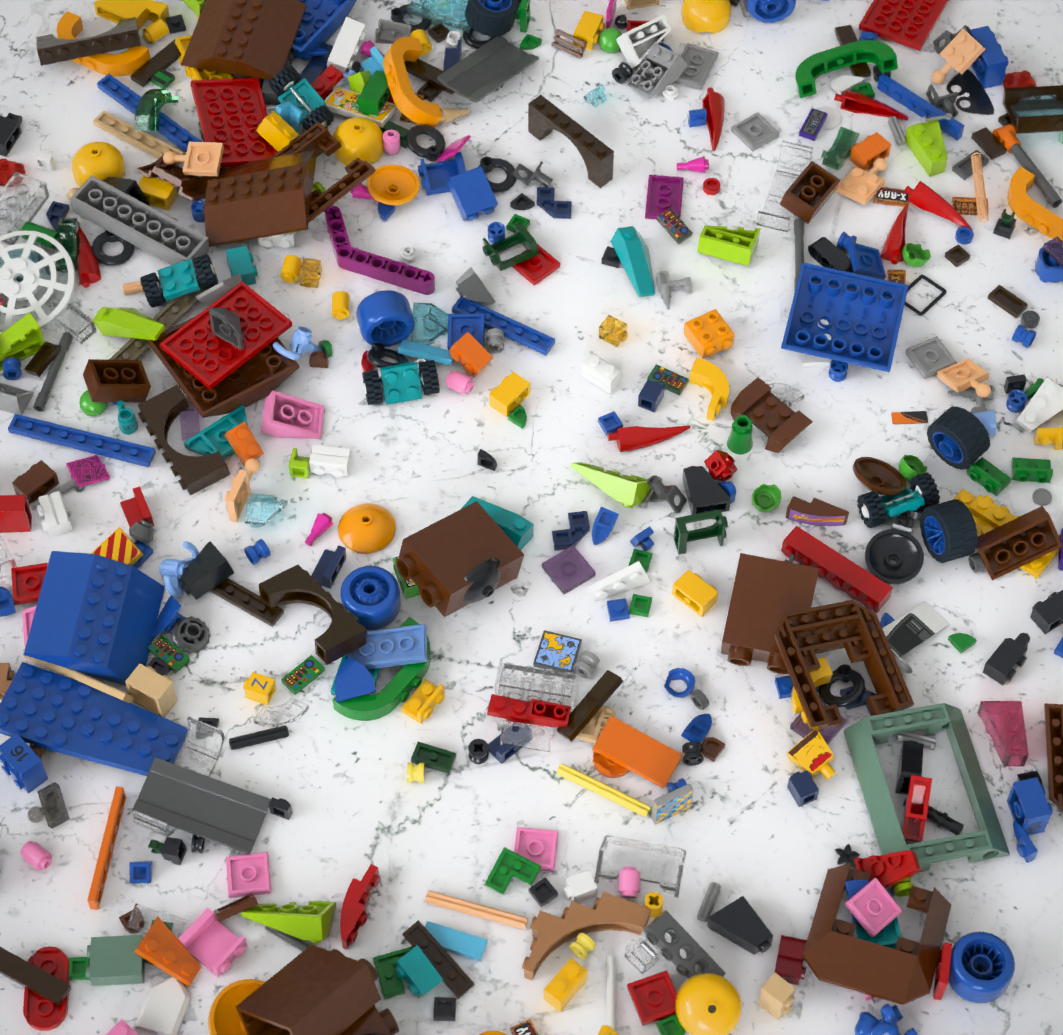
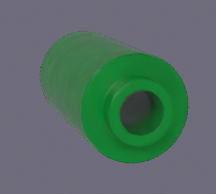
[21,221,63,249]

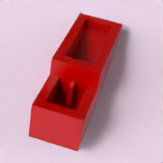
[902,775,932,842]

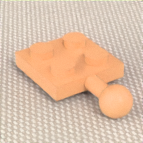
[932,29,985,84]
[163,142,224,176]
[836,158,887,205]
[937,358,991,398]
[225,458,260,523]

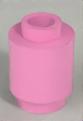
[383,130,401,155]
[445,371,474,395]
[20,841,52,871]
[618,866,640,898]

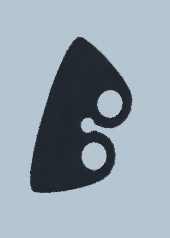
[947,69,994,115]

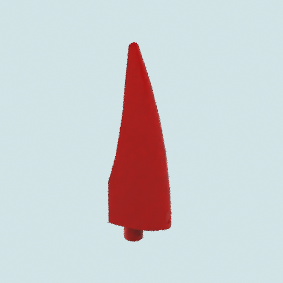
[702,87,725,151]
[834,89,909,120]
[904,181,973,230]
[881,205,908,265]
[77,226,101,288]
[607,425,690,452]

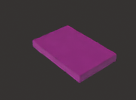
[645,175,684,221]

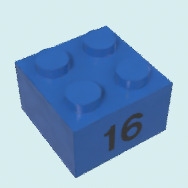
[0,733,48,794]
[1007,777,1053,836]

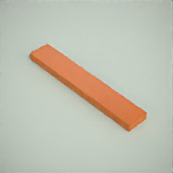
[87,786,126,910]

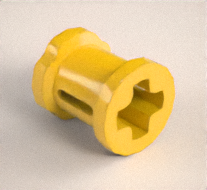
[644,892,663,918]

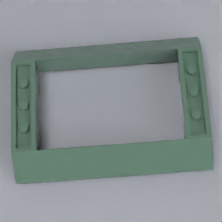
[844,703,1010,872]

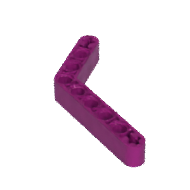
[325,206,435,295]

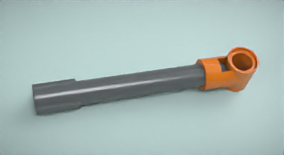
[993,124,1062,208]

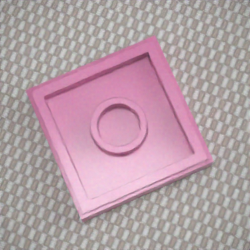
[514,827,558,872]
[226,852,271,898]
[844,878,903,938]

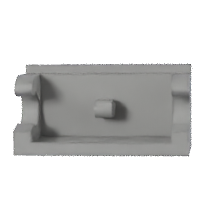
[375,19,412,44]

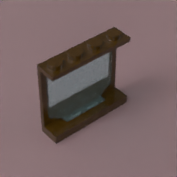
[1002,85,1063,134]

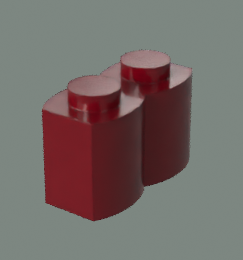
[774,935,807,985]

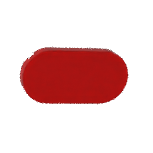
[23,946,70,1031]

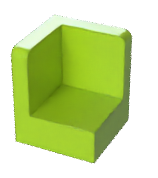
[347,70,371,94]
[289,448,310,479]

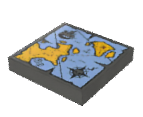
[533,630,582,676]

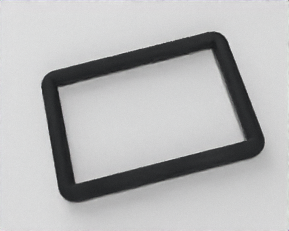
[905,275,947,316]

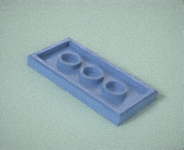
[348,624,428,670]

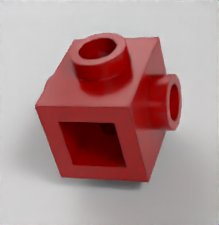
[704,450,738,481]

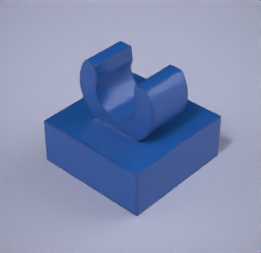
[630,526,654,551]

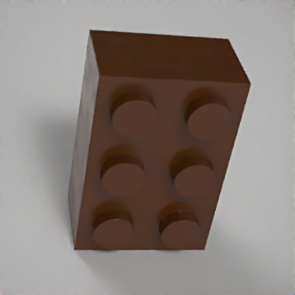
[779,161,841,224]
[83,359,151,402]

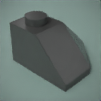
[456,267,495,304]
[208,307,244,350]

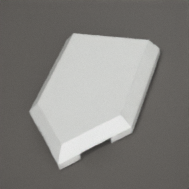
[135,976,191,1035]

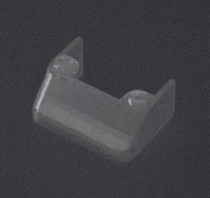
[594,836,687,898]

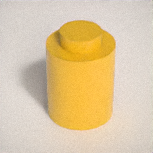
[142,19,169,44]
[410,29,432,55]
[280,255,302,283]
[332,291,350,320]

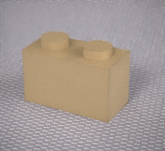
[758,972,796,1020]

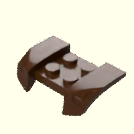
[136,155,211,201]
[730,377,813,453]

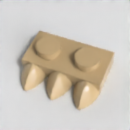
[577,705,616,744]

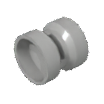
[486,328,504,354]
[573,650,600,679]

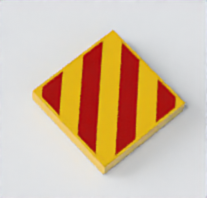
[91,527,143,566]

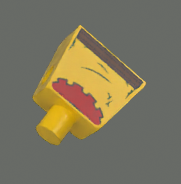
[787,730,836,780]

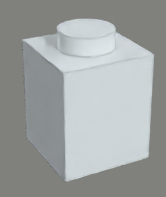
[563,870,597,903]

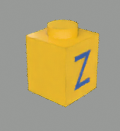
[243,672,276,705]

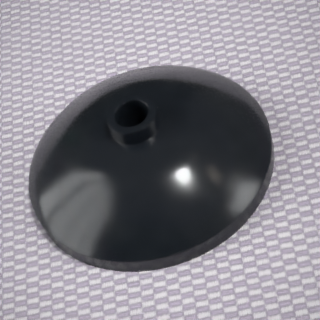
[865,529,924,584]
[464,558,501,604]

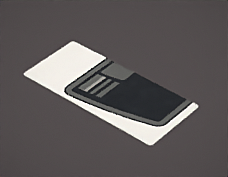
[882,601,949,657]

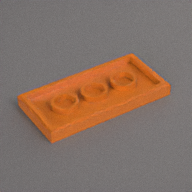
[592,716,683,789]

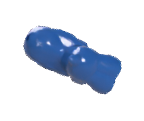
[855,1003,918,1035]

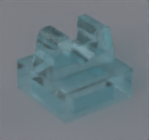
[584,84,607,107]

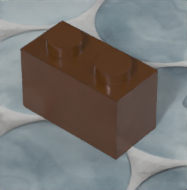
[12,460,59,506]

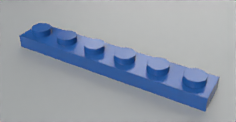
[877,73,964,141]
[452,296,555,356]

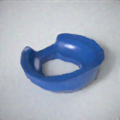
[664,668,695,698]

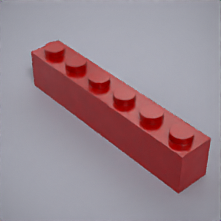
[781,526,893,613]

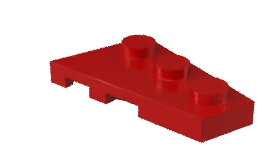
[853,850,921,889]

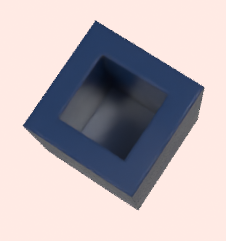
[638,379,665,413]
[787,770,819,807]

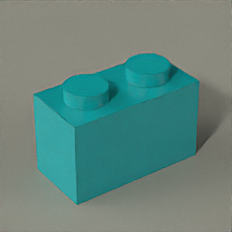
[225,246,258,285]
[394,945,443,999]

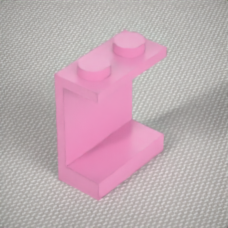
[178,908,247,977]

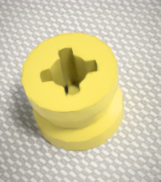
[407,762,425,783]
[569,933,596,960]

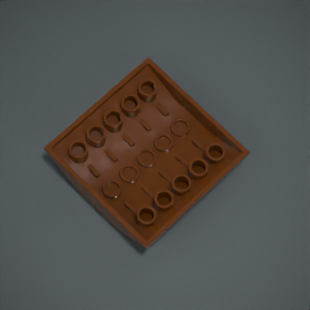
[181,0,307,80]
[204,150,317,247]
[147,316,300,418]

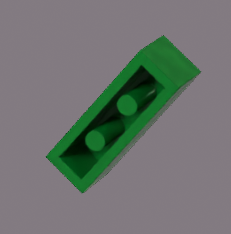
[356,70,391,116]

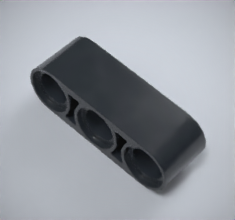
[808,237,854,273]

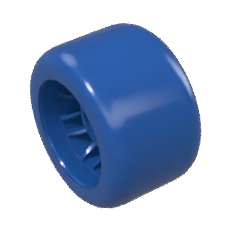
[746,0,796,23]
[356,290,415,347]
[340,566,401,630]
[948,932,1015,1003]

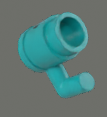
[117,400,138,435]

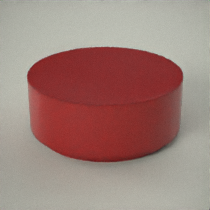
[703,178,721,195]

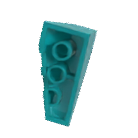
[610,226,655,297]
[461,496,534,550]

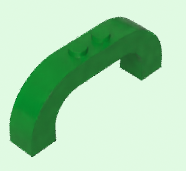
[795,40,898,98]
[332,617,431,721]

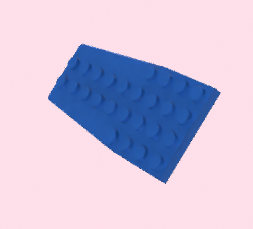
[0,662,188,776]

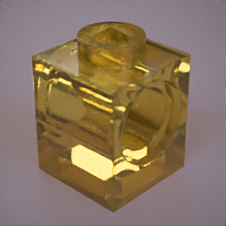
[299,258,322,288]
[599,315,628,347]

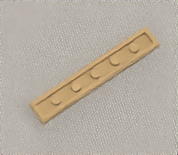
[93,111,185,165]
[24,655,134,703]

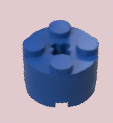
[1035,241,1063,283]

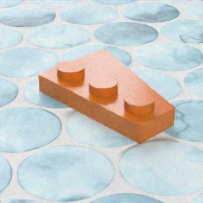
[135,916,201,987]

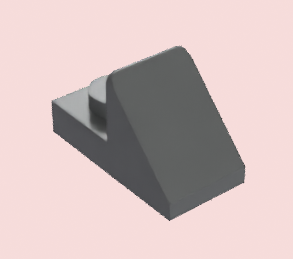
[891,514,913,534]

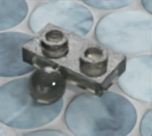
[27,782,70,828]

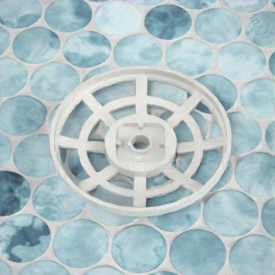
[0,230,76,332]

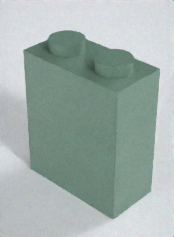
[86,935,145,986]

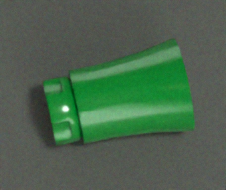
[727,415,753,454]

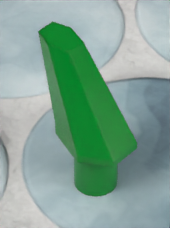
[1025,378,1044,400]

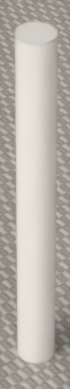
[607,956,616,1032]

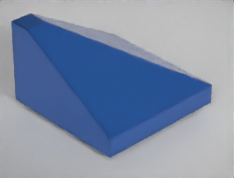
[129,861,153,884]

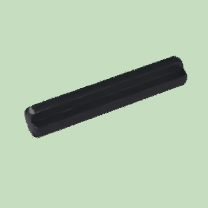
[229,725,289,750]

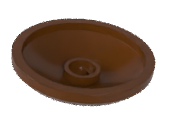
[853,457,907,496]

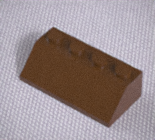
[976,506,1063,580]

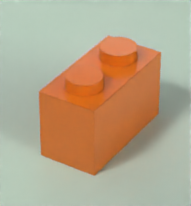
[850,132,891,171]
[448,332,493,377]
[224,421,264,466]

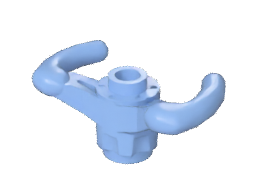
[273,326,322,360]
[159,541,199,599]

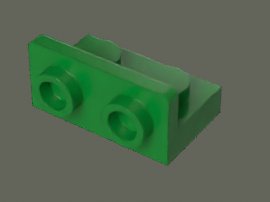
[515,0,530,33]
[967,457,1012,496]
[1011,457,1053,483]

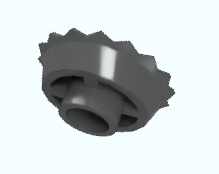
[172,616,211,653]

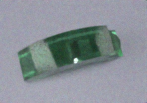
[134,89,178,131]
[821,127,859,171]
[55,218,79,273]

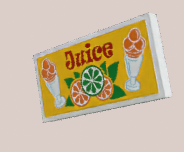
[324,86,398,128]

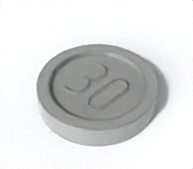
[1032,488,1052,506]

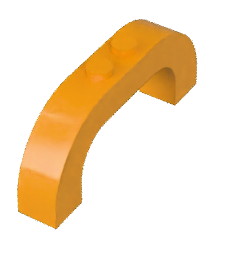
[57,11,150,77]
[383,37,442,128]
[1007,167,1063,243]

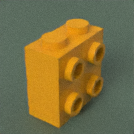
[684,309,735,359]

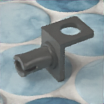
[933,25,970,54]
[926,84,958,118]
[512,161,553,187]
[647,475,687,513]

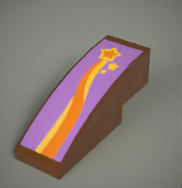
[785,496,849,526]

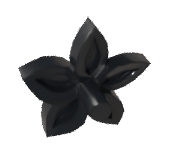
[835,844,860,868]

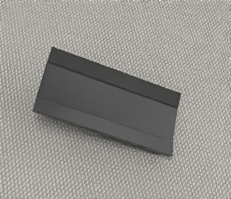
[437,35,539,103]
[132,757,271,855]

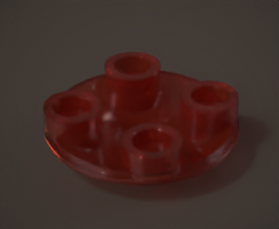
[1003,71,1036,99]
[0,159,25,187]

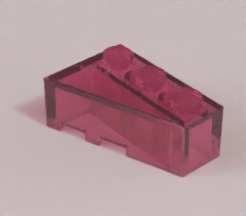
[977,701,1029,766]

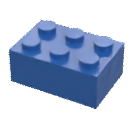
[969,26,1009,89]

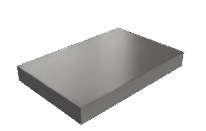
[674,43,719,90]

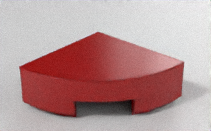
[361,350,376,372]

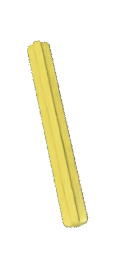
[557,764,651,817]

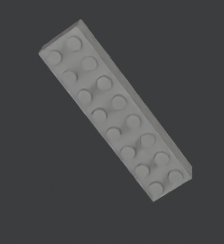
[70,175,209,265]

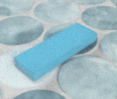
[398,340,454,366]
[425,921,487,962]

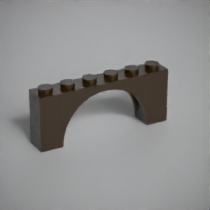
[36,17,141,66]
[528,95,614,188]
[138,385,230,495]
[259,565,367,665]

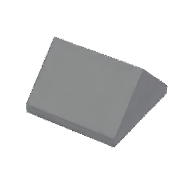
[196,273,242,307]
[0,383,34,415]

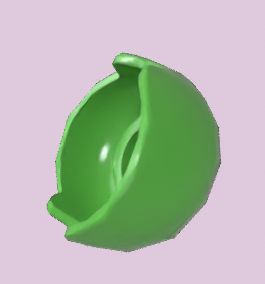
[599,28,622,53]
[901,243,931,268]
[79,390,108,416]
[898,455,927,481]
[752,484,782,513]

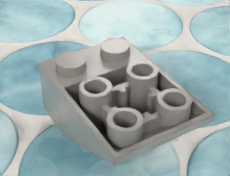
[627,43,688,98]

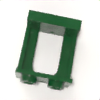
[482,222,538,271]
[673,509,728,555]

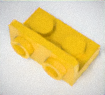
[401,679,445,724]

